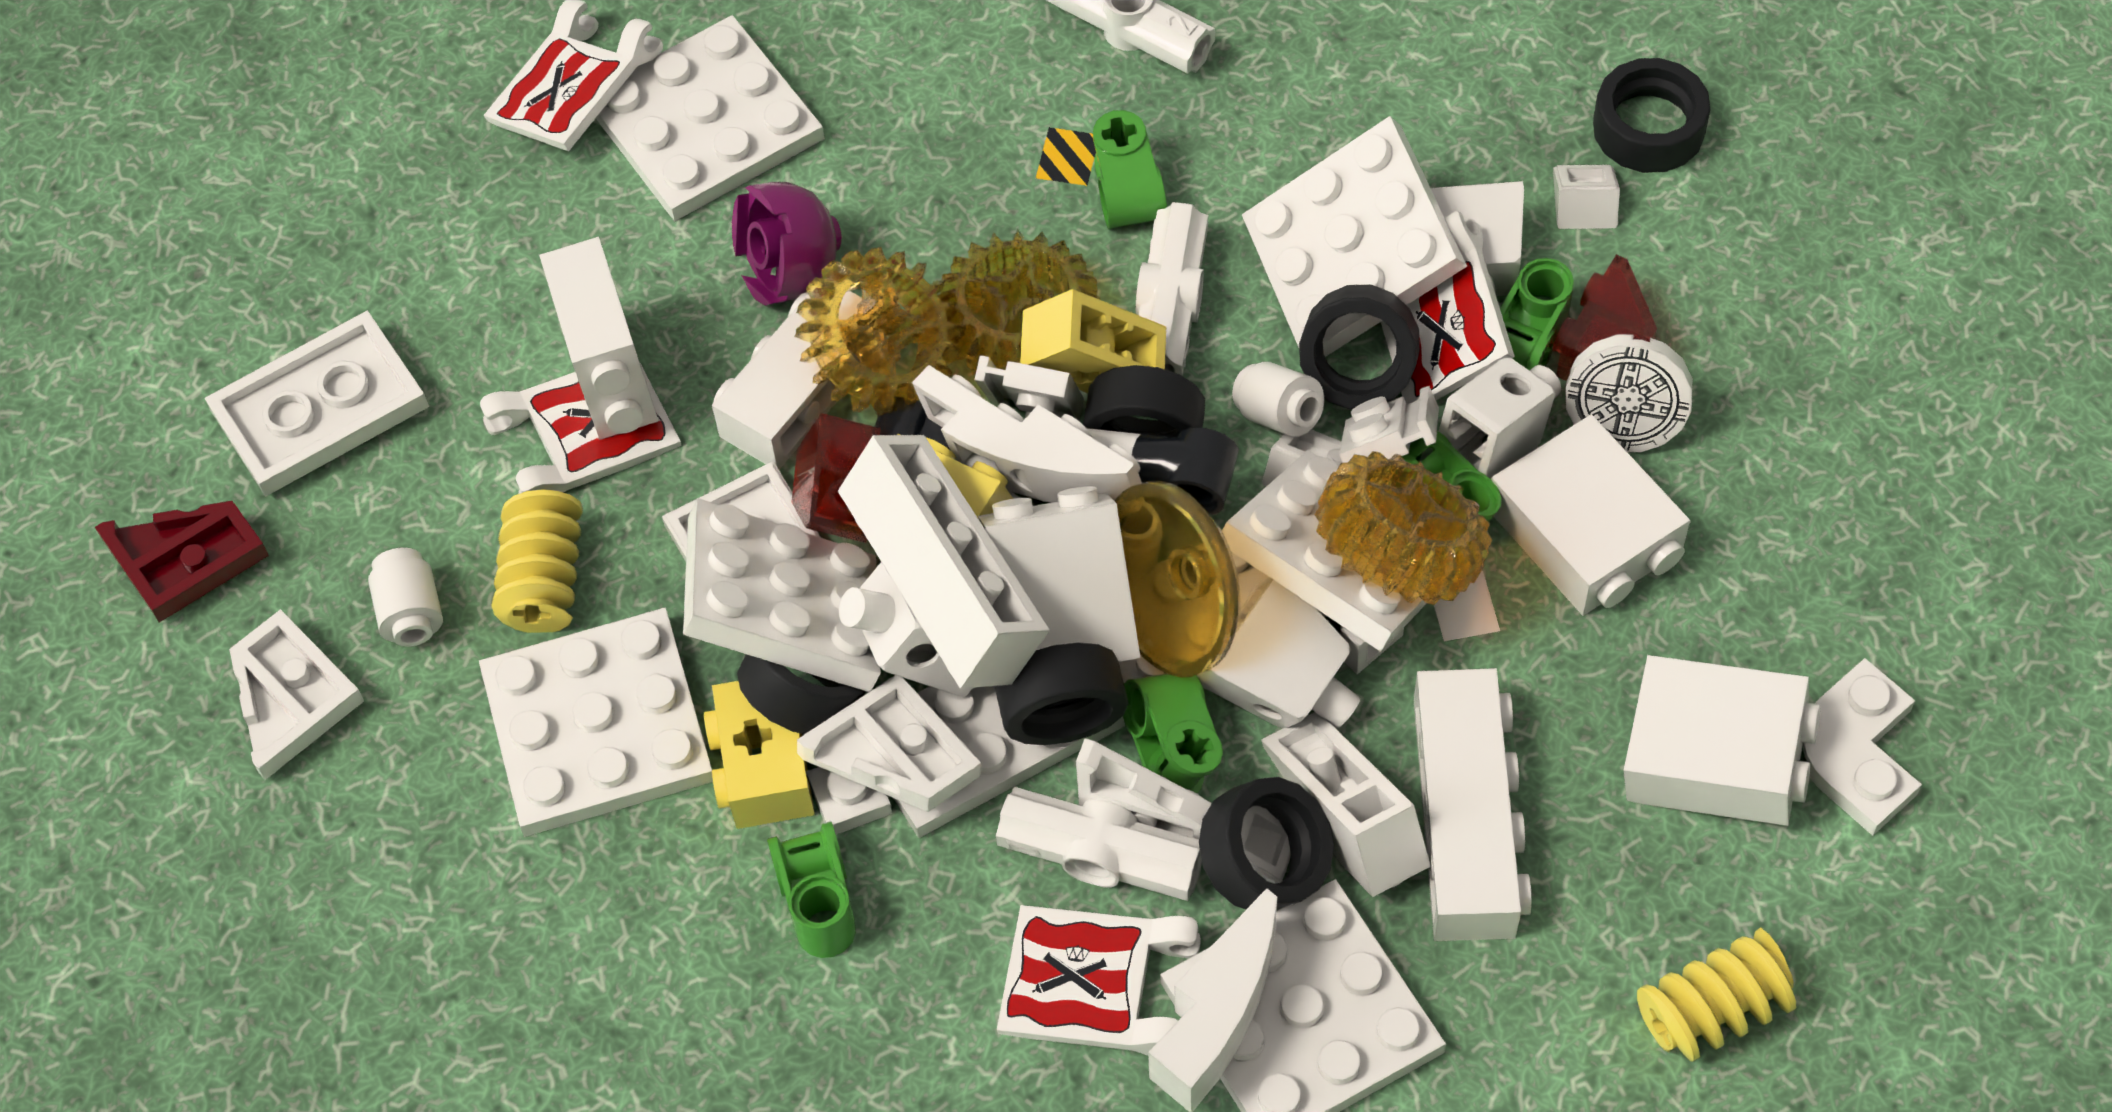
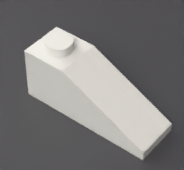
[1261,712,1431,897]

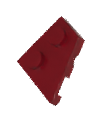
[95,501,269,623]

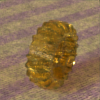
[936,229,1100,375]
[794,247,963,416]
[1314,451,1493,605]

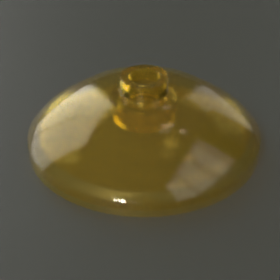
[1115,481,1241,677]

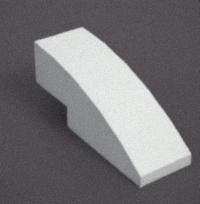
[1148,889,1277,1112]

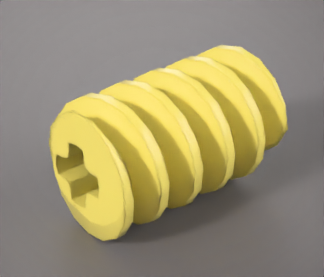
[491,489,583,633]
[1637,927,1797,1062]

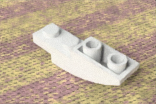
[912,365,1148,509]

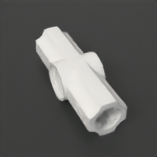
[1046,0,1215,74]
[1136,202,1208,376]
[996,787,1202,901]

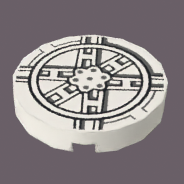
[1566,334,1693,452]

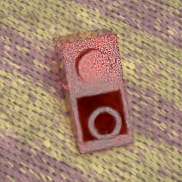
[1553,254,1657,381]
[791,413,881,543]

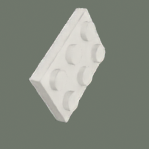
[205,310,429,497]

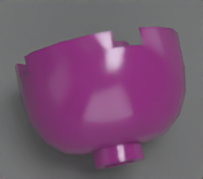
[732,182,842,306]

